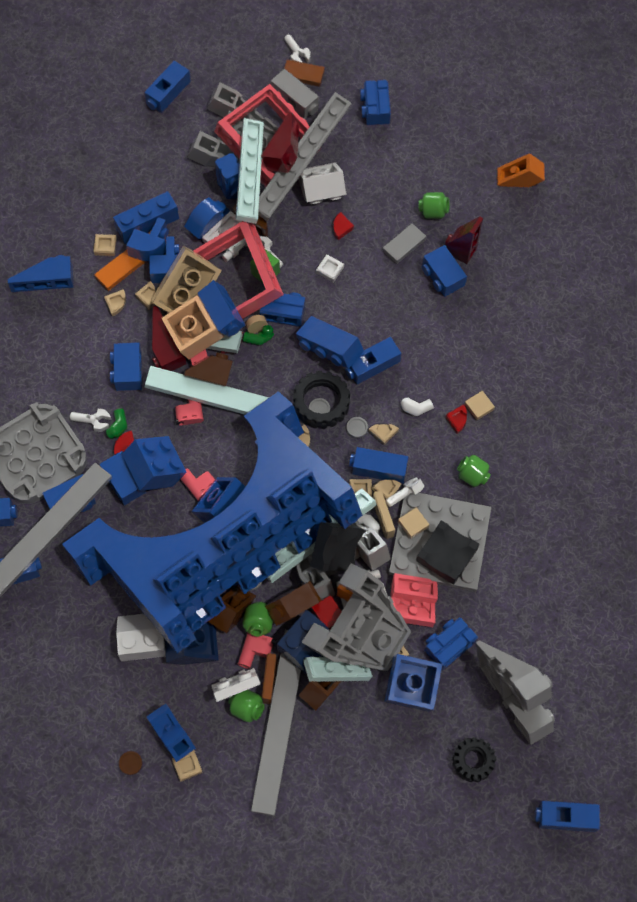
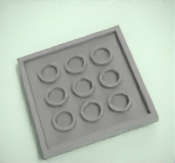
[389,493,491,592]

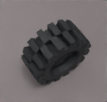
[453,737,496,782]

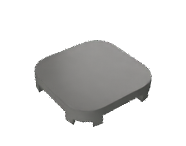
[0,402,87,504]

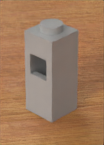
[271,69,319,119]

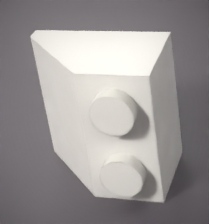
[299,162,346,204]
[116,614,166,661]

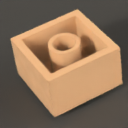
[162,295,224,359]

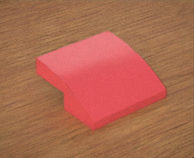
[390,573,438,627]

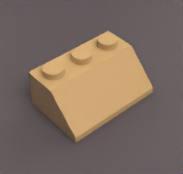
[152,245,222,313]

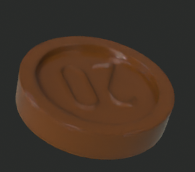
[119,751,143,775]

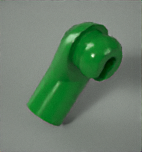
[243,325,274,345]
[106,409,127,439]

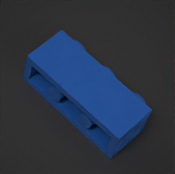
[113,191,179,244]
[296,316,364,369]

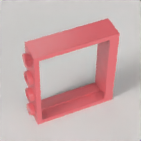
[214,84,322,188]
[194,221,284,319]

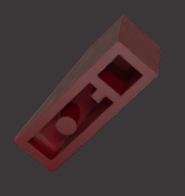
[261,112,299,173]
[445,216,483,264]
[151,305,186,371]

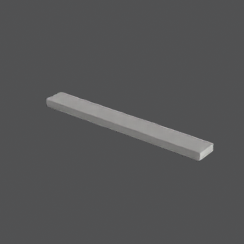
[258,92,352,221]
[0,463,112,597]
[251,630,301,816]

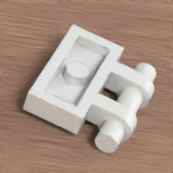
[202,211,248,262]
[211,668,260,702]

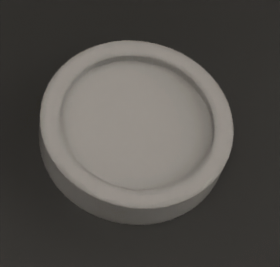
[309,398,330,414]
[346,417,368,438]

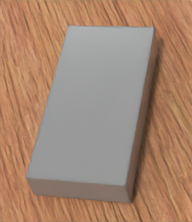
[383,224,426,264]

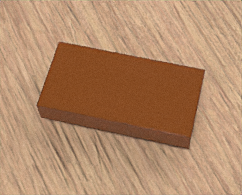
[284,60,325,87]
[262,653,277,704]

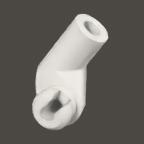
[401,398,434,416]
[357,514,380,534]

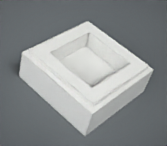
[316,255,344,283]

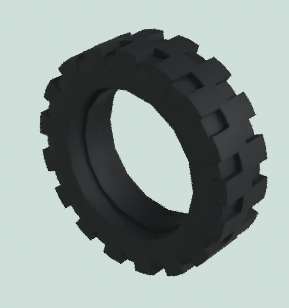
[293,371,350,429]

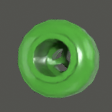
[419,192,450,219]
[457,455,491,487]
[243,602,273,637]
[229,690,264,723]

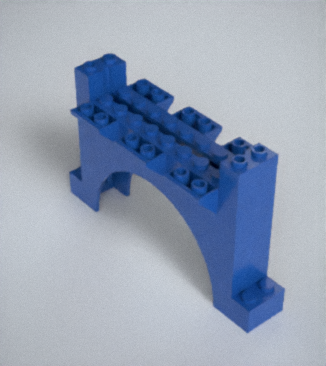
[62,391,363,653]

